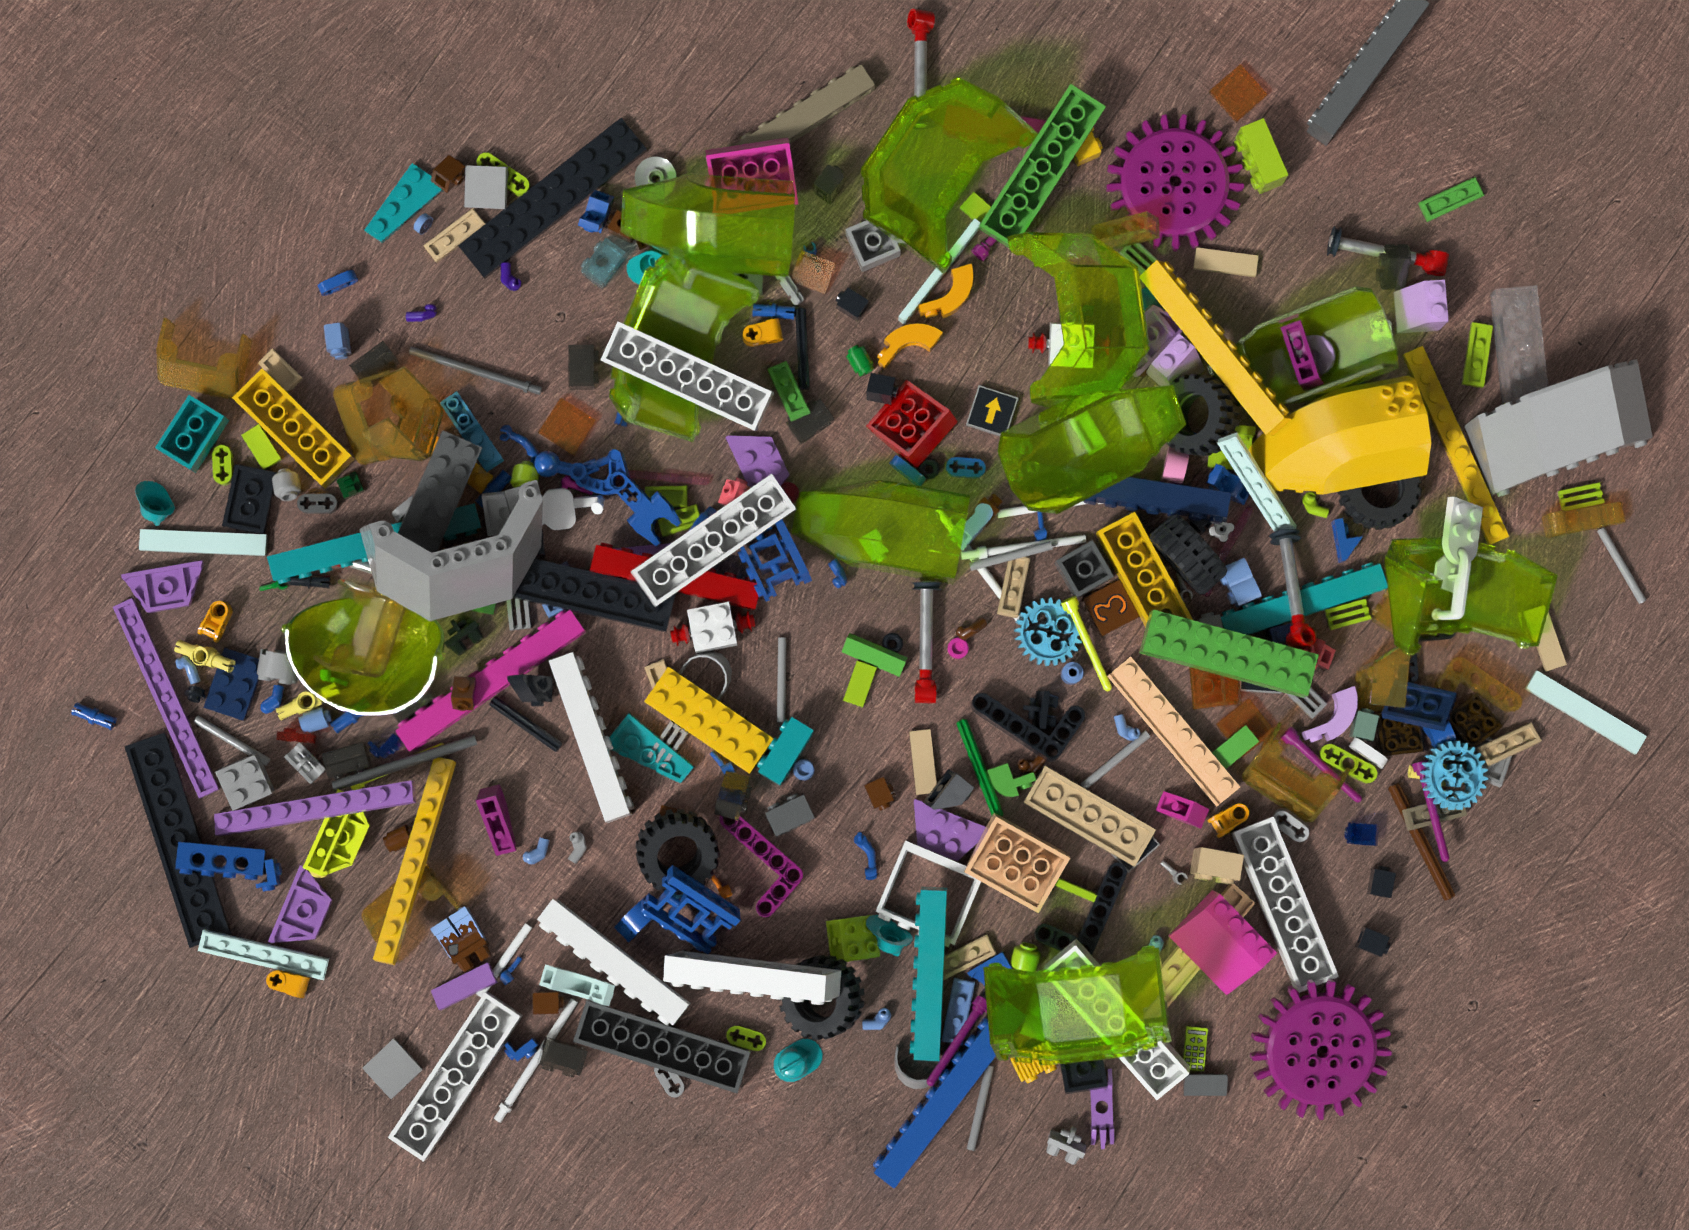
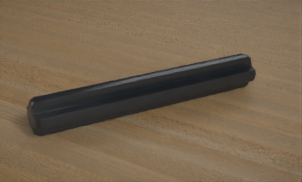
[795,308,810,390]
[489,696,562,752]

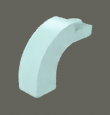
[539,964,615,1006]

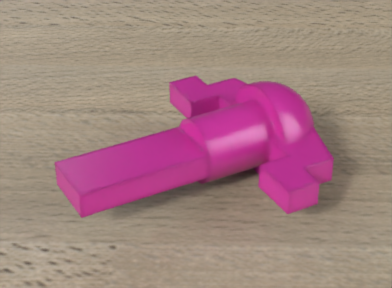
[561,475,593,495]

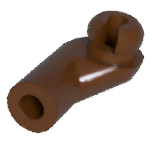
[956,618,987,640]
[1017,756,1046,773]

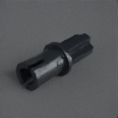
[288,572,331,589]

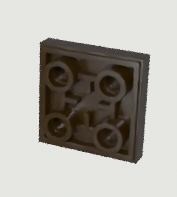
[1449,693,1503,748]
[1377,714,1424,756]

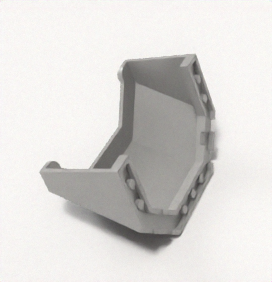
[1464,359,1653,497]
[360,480,543,621]

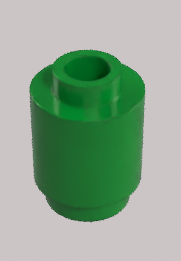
[846,345,874,377]

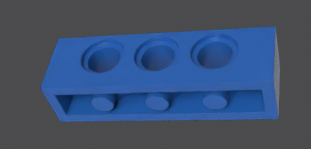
[175,842,265,880]

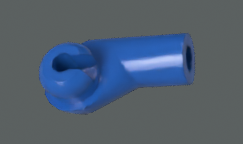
[828,558,848,588]
[260,685,284,714]

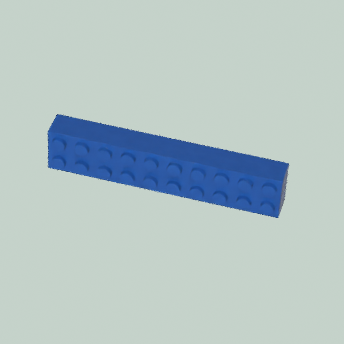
[873,999,1026,1189]

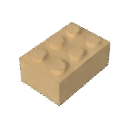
[1190,847,1244,885]

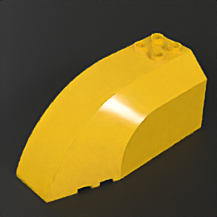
[1248,376,1431,494]

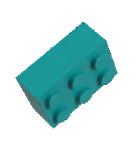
[155,395,230,473]
[757,717,814,787]

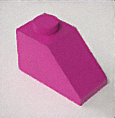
[1155,791,1209,829]

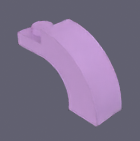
[1301,686,1357,742]

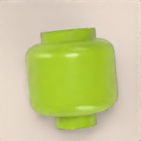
[511,461,539,488]
[1010,942,1041,976]

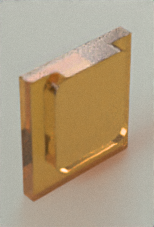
[791,250,836,294]

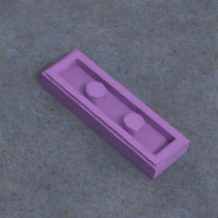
[431,963,498,1010]

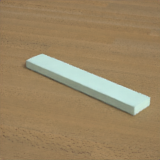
[898,219,980,324]
[1217,433,1296,532]
[139,529,268,556]
[1525,671,1647,755]
[198,929,330,980]

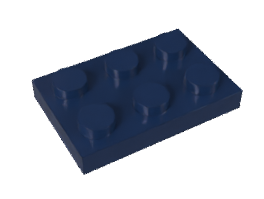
[203,648,259,721]
[1382,679,1457,732]

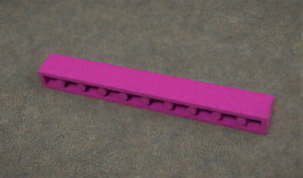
[395,610,586,753]

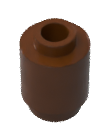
[383,824,412,852]

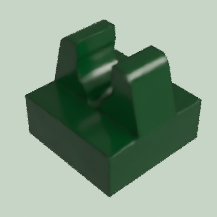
[336,471,365,500]

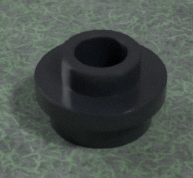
[919,458,940,480]
[882,633,903,653]
[184,686,206,703]

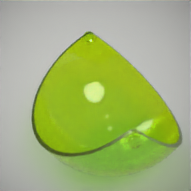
[281,597,446,715]

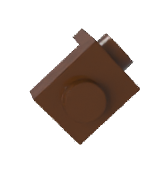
[451,676,476,711]

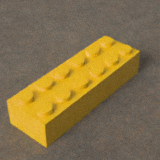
[232,368,355,489]
[1096,512,1193,628]
[644,667,774,774]

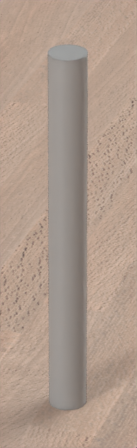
[1597,527,1646,604]
[969,541,1053,571]
[777,638,786,722]
[194,716,270,766]
[1080,731,1150,790]
[967,1065,994,1151]

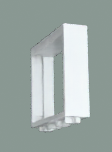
[875,841,981,947]

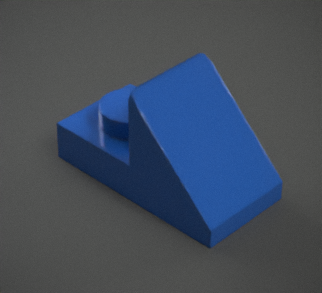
[1331,518,1363,563]

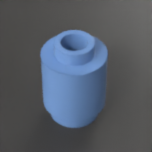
[1061,662,1083,685]
[298,707,332,733]

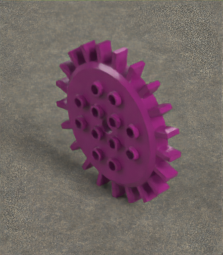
[1106,114,1244,252]
[1250,979,1392,1120]

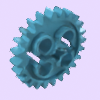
[1014,598,1082,666]
[1420,741,1488,810]

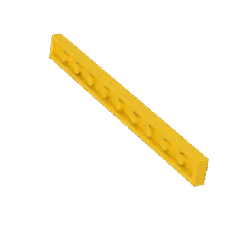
[1402,346,1509,546]
[373,757,456,965]

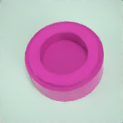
[947,638,969,659]

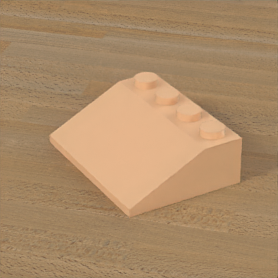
[964,813,1070,913]

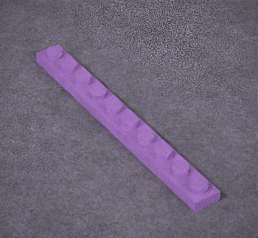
[113,598,220,798]
[214,780,417,836]

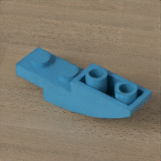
[440,391,504,472]

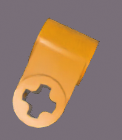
[742,319,784,347]
[198,601,233,643]
[1207,804,1249,838]
[266,970,310,999]

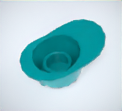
[627,248,671,286]
[135,481,175,526]
[866,915,913,957]
[774,1039,822,1082]

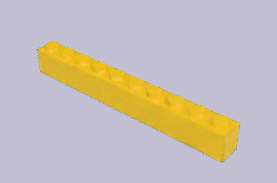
[1139,260,1291,436]

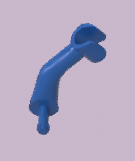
[500,425,539,463]
[854,832,877,880]

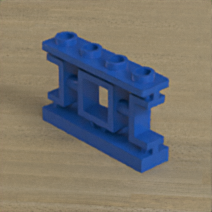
[737,519,812,602]
[641,865,741,954]

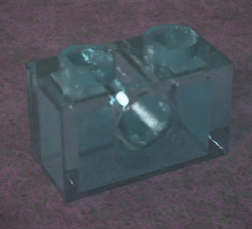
[581,238,627,290]

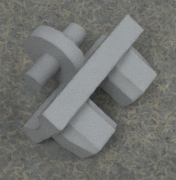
[284,742,327,784]
[1046,1126,1086,1165]

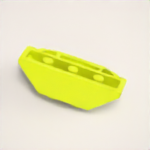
[303,789,370,876]

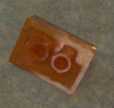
[1189,667,1242,710]

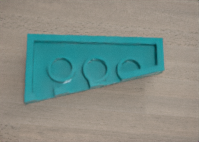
[364,163,443,243]
[609,713,695,784]

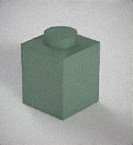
[1349,708,1379,742]

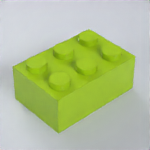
[1234,118,1288,194]

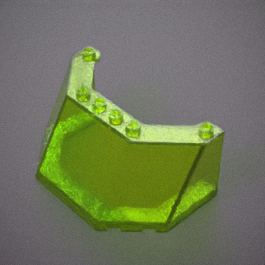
[861,77,1038,274]
[1007,232,1150,410]
[609,246,759,442]
[1385,537,1558,655]
[983,946,1172,1066]

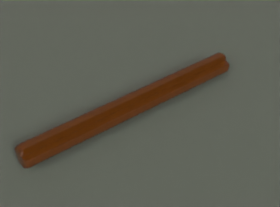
[1388,783,1455,901]

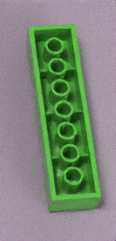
[978,84,1106,251]
[1139,609,1319,698]

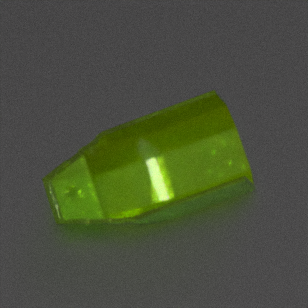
[620,174,795,277]
[1208,286,1399,406]
[997,385,1186,514]
[792,480,970,585]

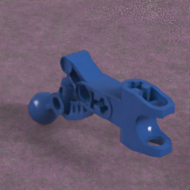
[534,449,683,547]

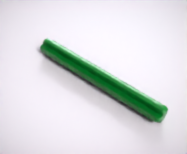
[956,719,1003,817]

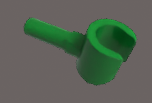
[259,580,289,591]

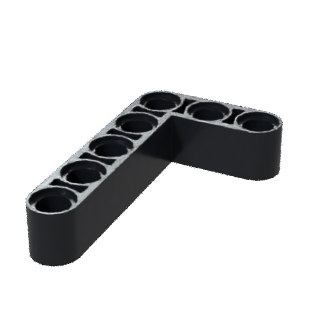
[971,693,1085,762]
[1034,862,1127,955]

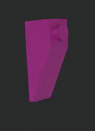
[1280,320,1324,391]
[476,784,517,856]

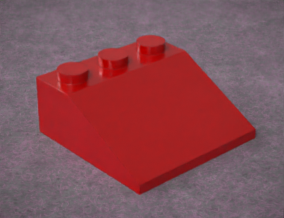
[866,380,958,468]

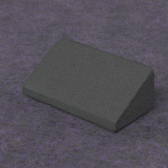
[1183,1074,1228,1096]

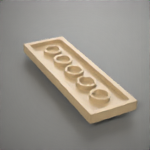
[1024,766,1156,867]

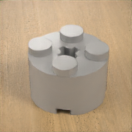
[257,648,303,685]

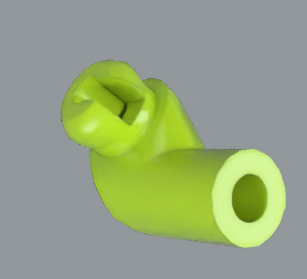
[1302,492,1329,518]

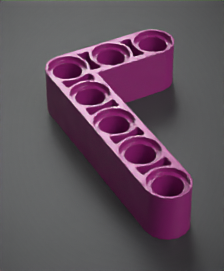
[719,810,803,917]

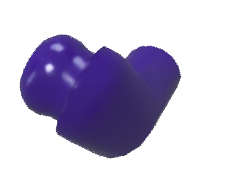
[501,262,521,291]
[406,304,437,322]

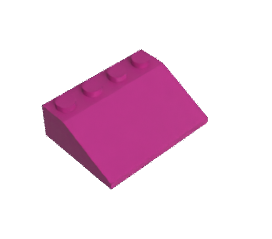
[705,138,798,217]
[1168,890,1277,995]

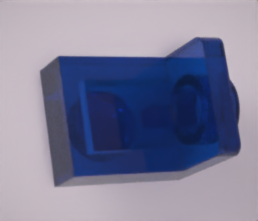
[367,733,402,759]
[1344,822,1379,846]

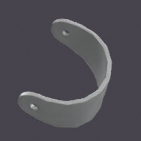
[679,651,732,701]
[894,1044,945,1089]

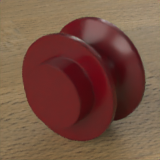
[781,482,799,503]

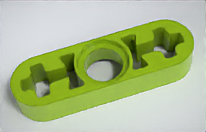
[476,153,530,196]
[1319,744,1377,784]

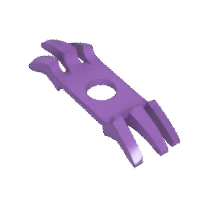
[1090,1069,1114,1149]

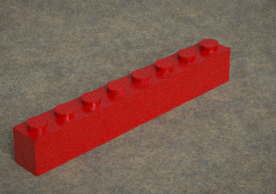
[590,542,758,610]

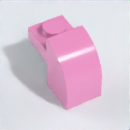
[1160,446,1189,485]

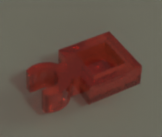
[276,728,316,744]

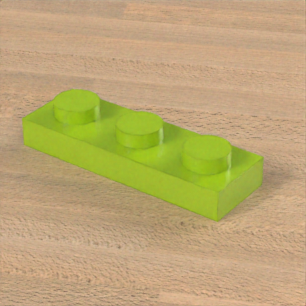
[1462,322,1493,388]

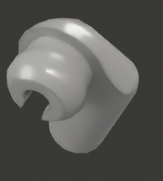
[568,832,587,864]

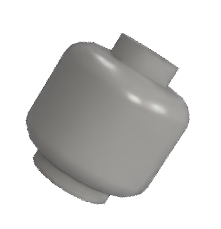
[272,468,301,501]

